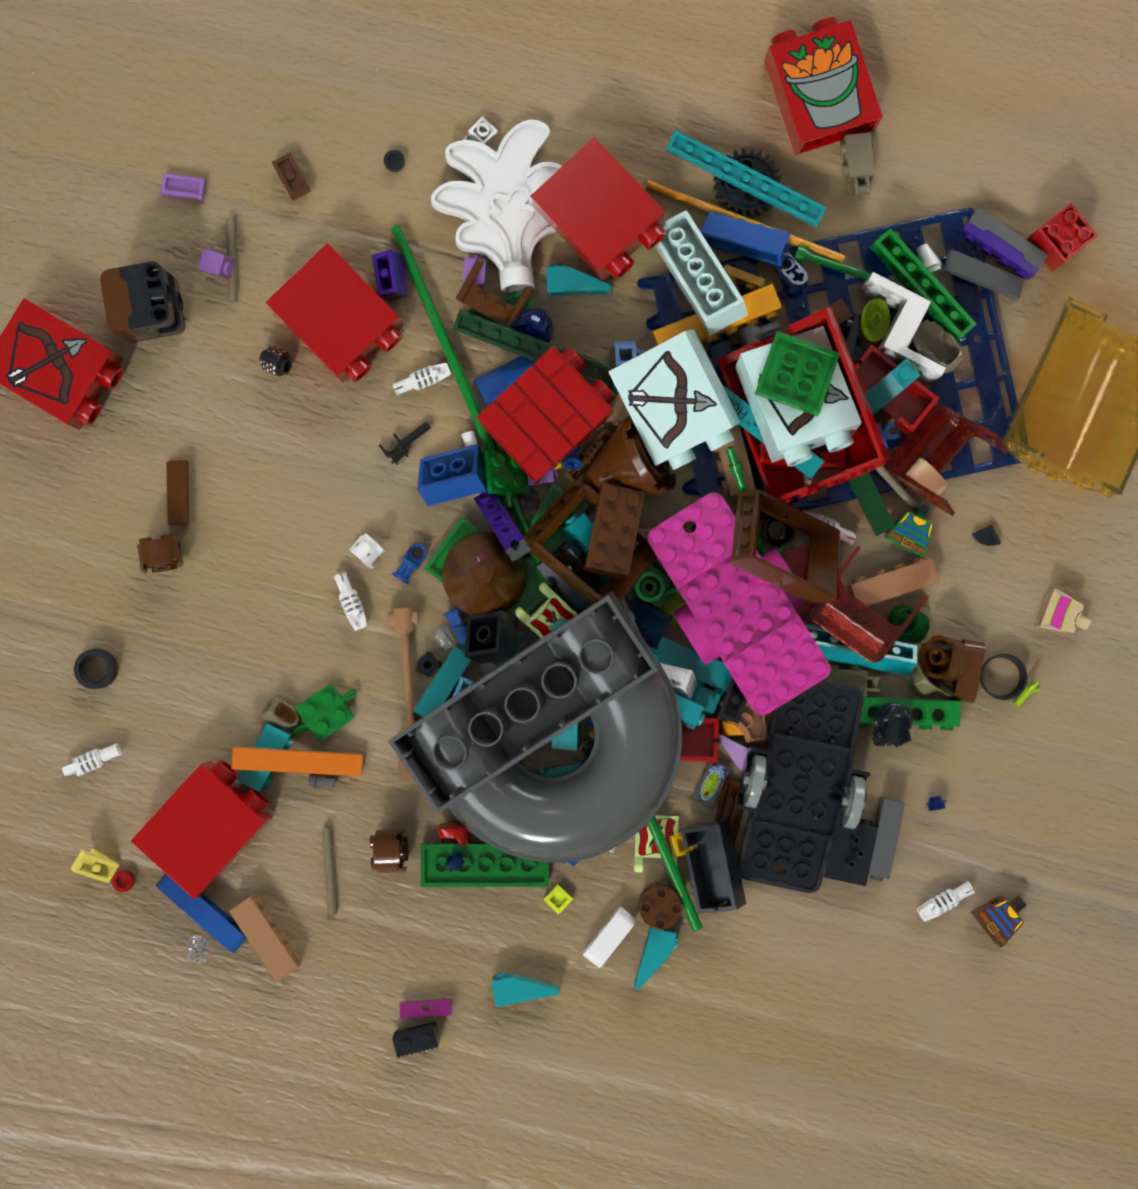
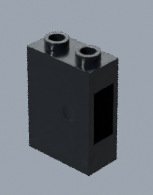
[536,540,605,612]
[823,818,878,886]

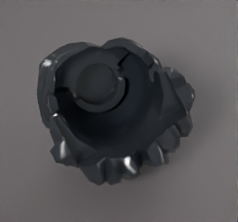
[872,702,912,747]

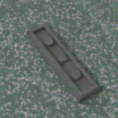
[944,250,1023,300]

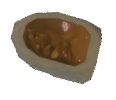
[260,697,299,729]

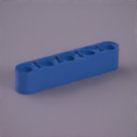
[156,874,247,953]

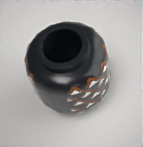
[259,346,293,377]

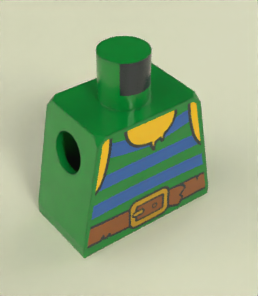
[884,503,934,557]

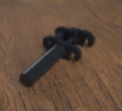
[378,422,431,465]

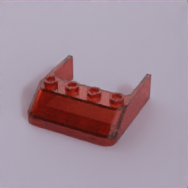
[886,404,1008,516]
[810,546,929,663]

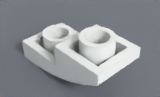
[463,116,498,145]

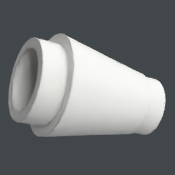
[916,244,942,276]

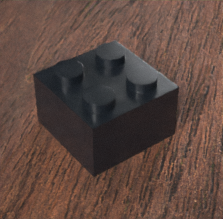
[464,610,517,664]

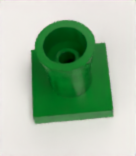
[624,564,675,608]

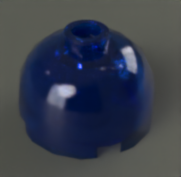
[511,308,554,342]

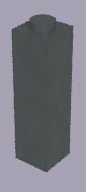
[869,797,905,881]

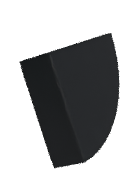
[971,525,1001,546]

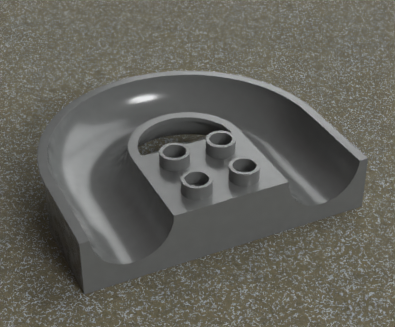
[388,591,682,863]

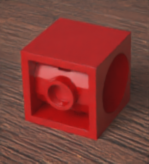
[1026,203,1098,272]

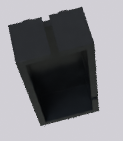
[680,819,747,914]

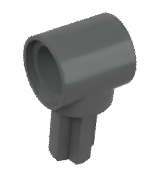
[738,320,782,346]

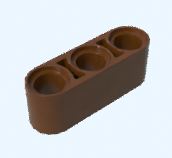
[951,639,985,703]

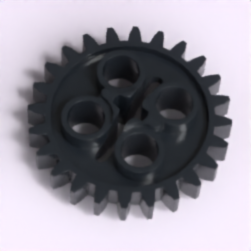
[713,148,782,218]

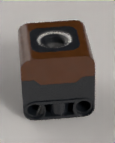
[100,261,186,342]

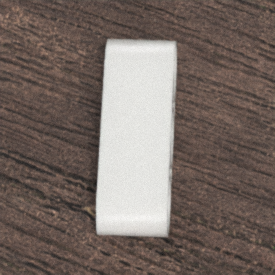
[582,906,637,968]

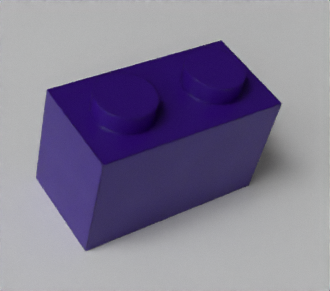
[372,250,408,301]

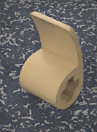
[905,458,948,500]

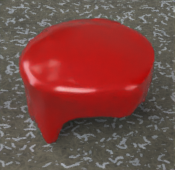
[436,821,470,846]

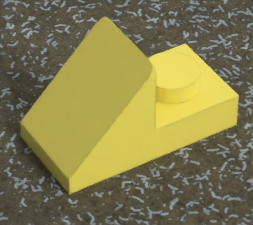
[71,849,119,883]

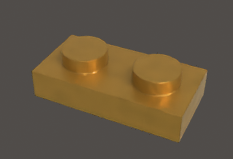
[724,264,765,292]

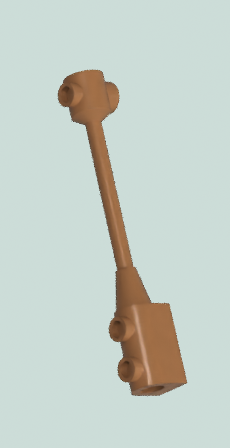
[388,608,419,780]

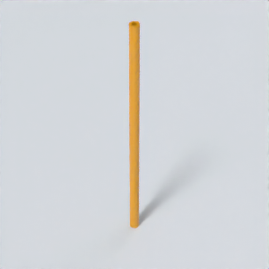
[646,180,846,263]

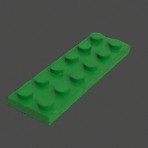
[421,843,549,887]

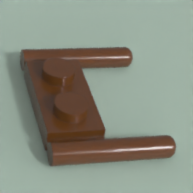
[455,258,533,328]

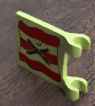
[515,582,578,638]
[634,815,679,872]

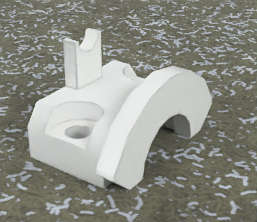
[349,533,386,569]

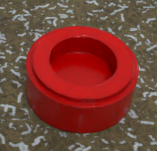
[112,870,135,892]

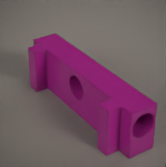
[400,998,452,1018]

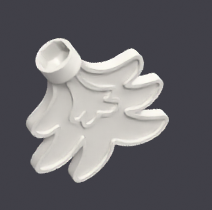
[431,119,562,293]

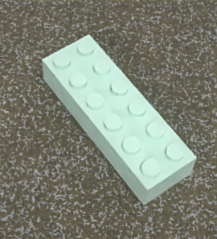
[655,210,748,336]

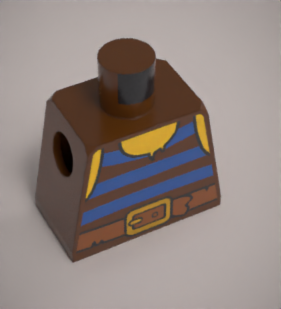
[971,896,1027,948]

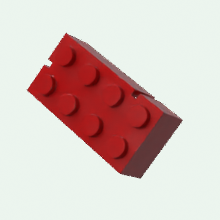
[855,345,939,435]
[680,718,719,763]

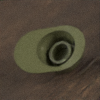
[906,660,954,696]

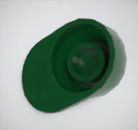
[887,604,930,643]

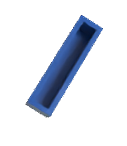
[701,212,790,266]

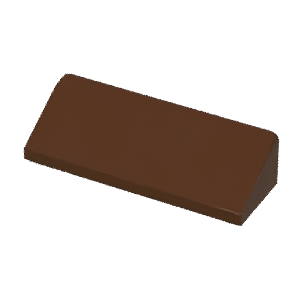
[166,460,190,525]
[714,777,744,844]

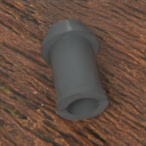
[309,774,336,788]

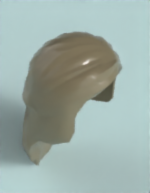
[912,320,964,373]

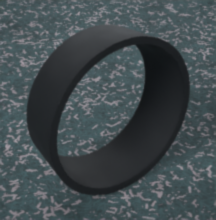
[980,654,1028,700]

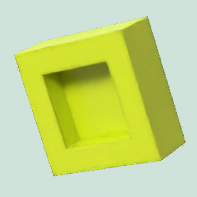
[543,884,573,915]

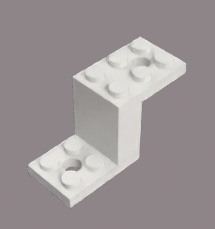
[861,272,946,383]

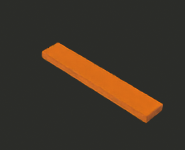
[231,747,363,776]

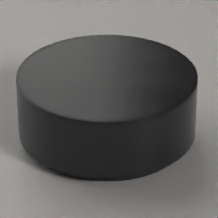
[384,150,405,173]

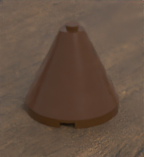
[582,415,676,494]
[442,532,527,615]

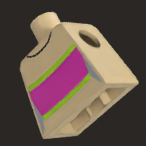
[1035,588,1091,634]

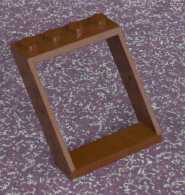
[523,481,657,604]
[731,490,841,603]

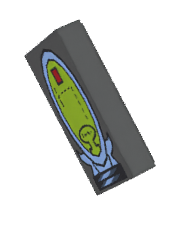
[692,762,730,807]

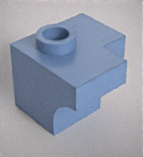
[614,340,646,367]

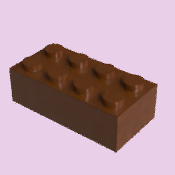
[583,483,645,580]

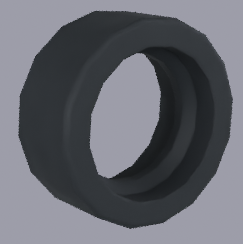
[74,649,118,689]

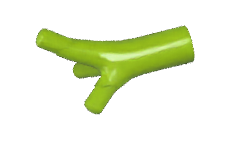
[1012,681,1040,707]

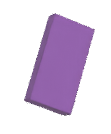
[160,173,207,201]

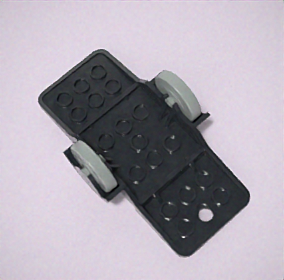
[737,680,870,893]

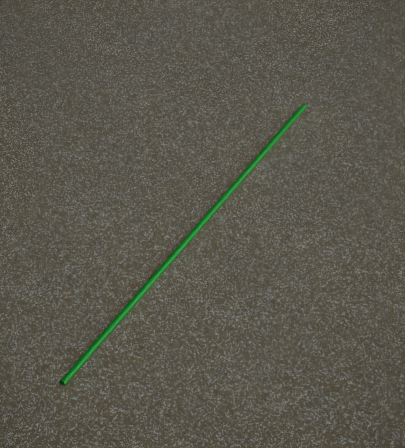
[391,225,703,932]

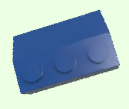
[474,356,536,407]
[417,444,487,506]

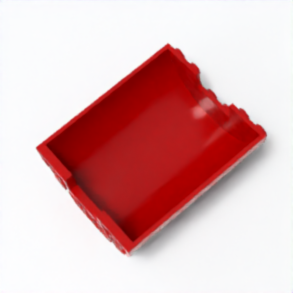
[717,308,890,503]

